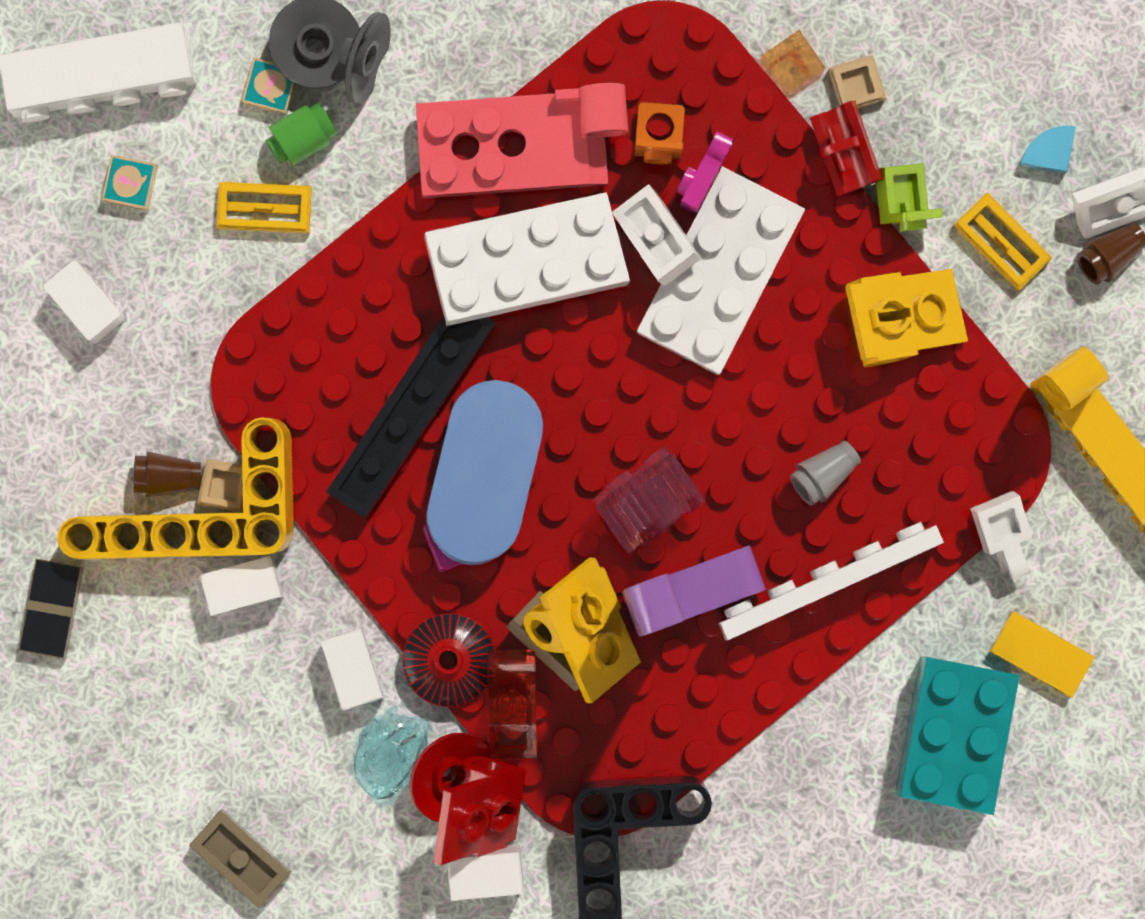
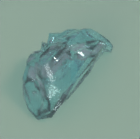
[354,705,433,800]

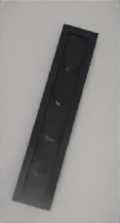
[326,316,496,519]

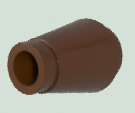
[1077,223,1145,284]
[134,451,201,498]

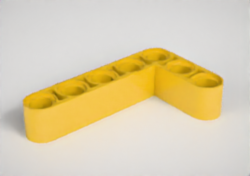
[1030,346,1145,535]
[57,417,294,559]

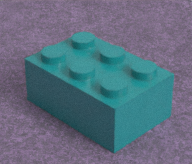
[895,657,1020,815]

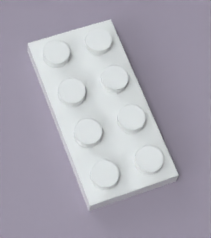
[636,166,805,376]
[424,192,630,326]

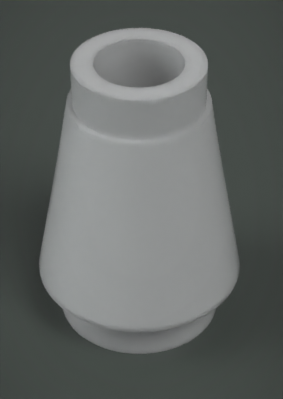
[789,441,861,506]

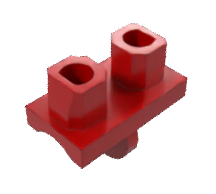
[810,100,883,196]

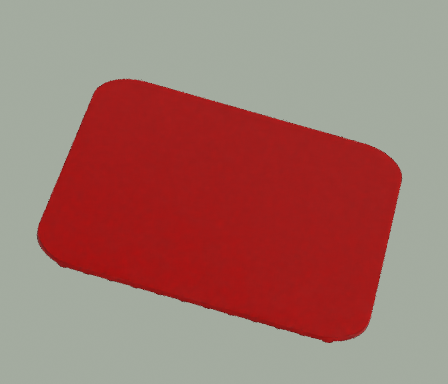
[211,0,1051,837]

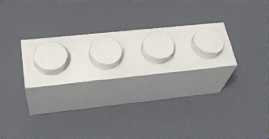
[0,22,197,123]

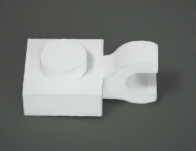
[970,491,1033,579]

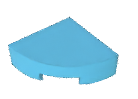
[1020,126,1076,174]

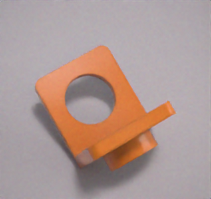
[634,102,685,165]

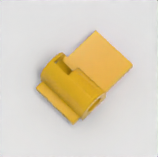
[845,269,968,367]
[523,557,641,703]

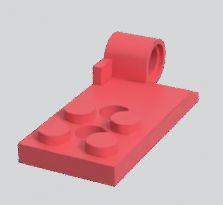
[416,83,629,199]

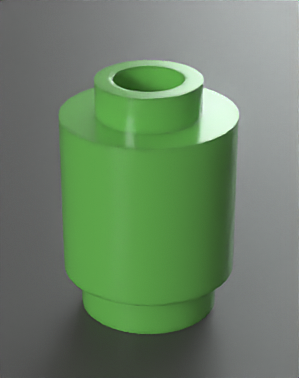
[265,102,338,167]

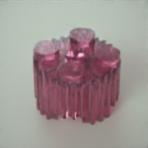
[593,447,706,554]

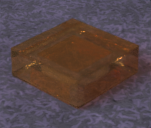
[761,30,826,95]

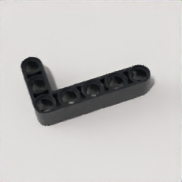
[573,776,712,919]

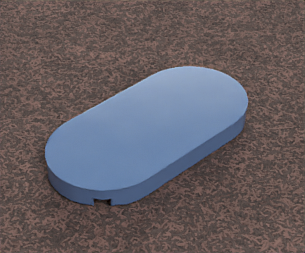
[426,380,543,565]

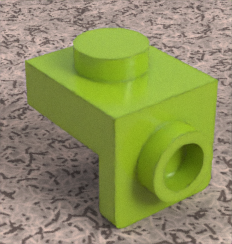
[876,163,943,232]

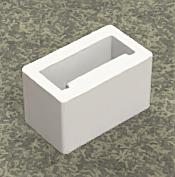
[43,260,125,344]
[200,556,284,616]
[320,628,385,711]
[447,844,524,901]

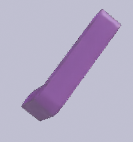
[622,546,766,637]

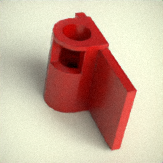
[433,756,526,866]

